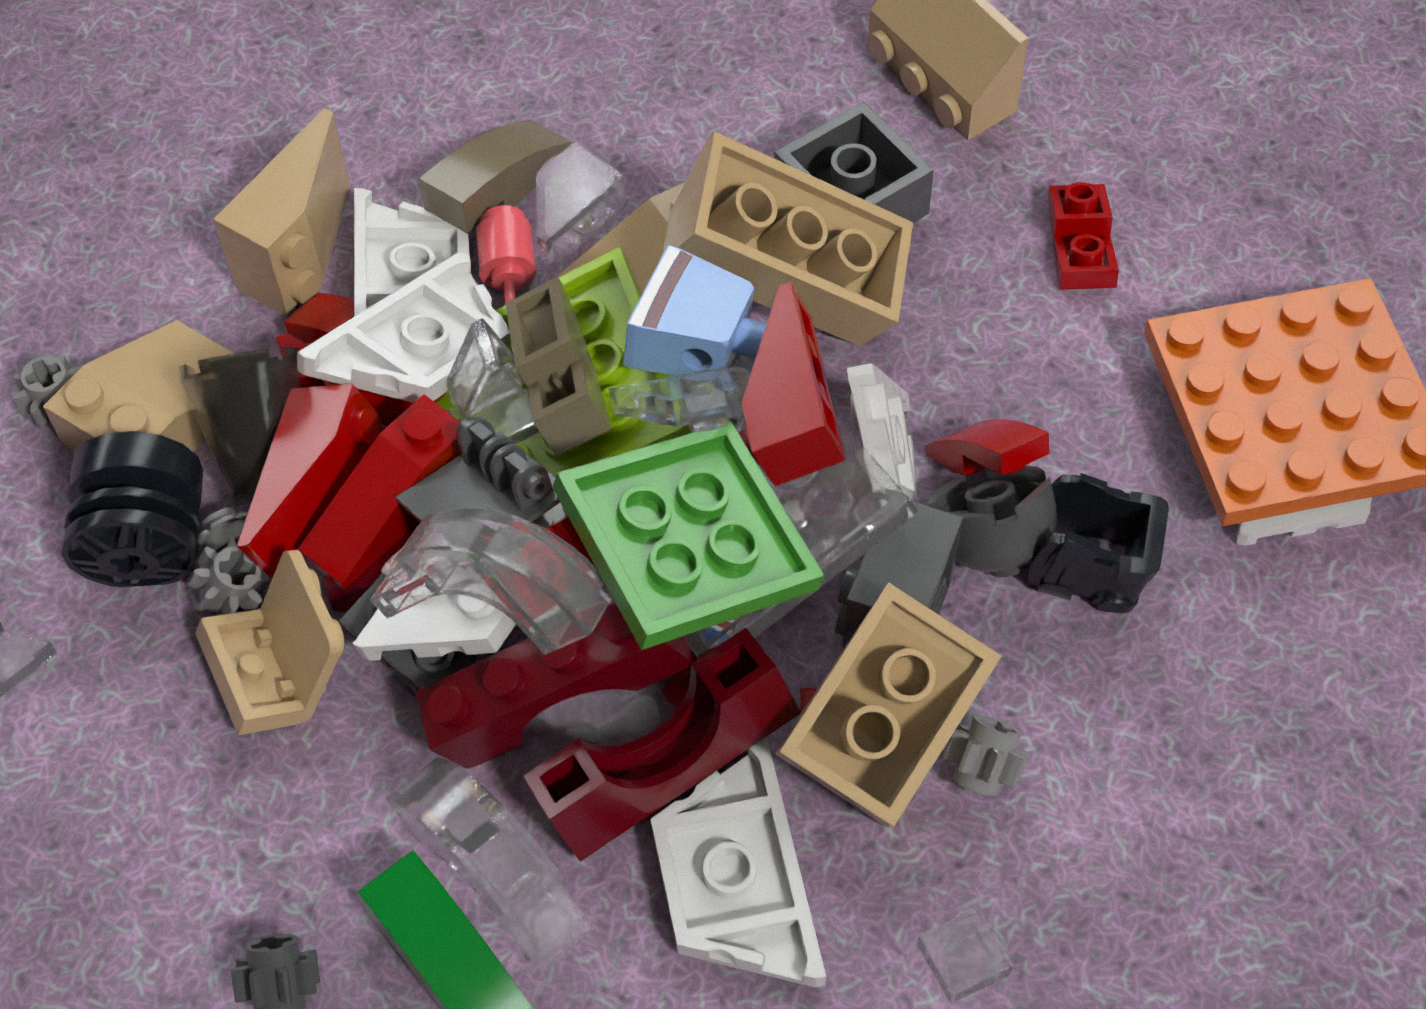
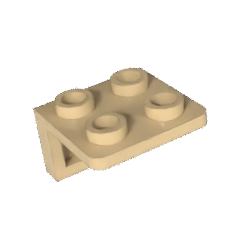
[195,550,344,735]

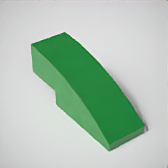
[357,850,533,1009]

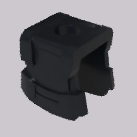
[1028,473,1169,613]

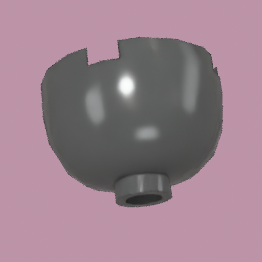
[929,465,1057,577]

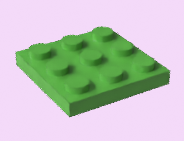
[553,422,825,650]

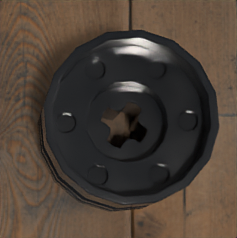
[61,431,204,587]

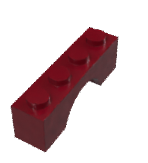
[416,597,693,769]
[523,628,801,862]

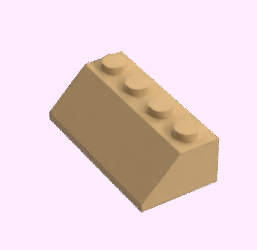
[661,131,913,345]

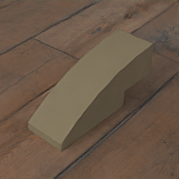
[419,120,574,234]
[506,277,611,457]

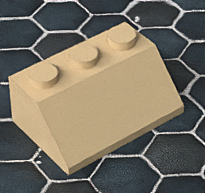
[867,0,1029,140]

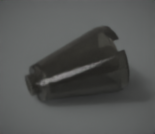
[178,347,301,511]

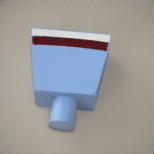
[623,244,767,384]

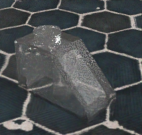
[536,142,626,274]
[445,318,539,444]

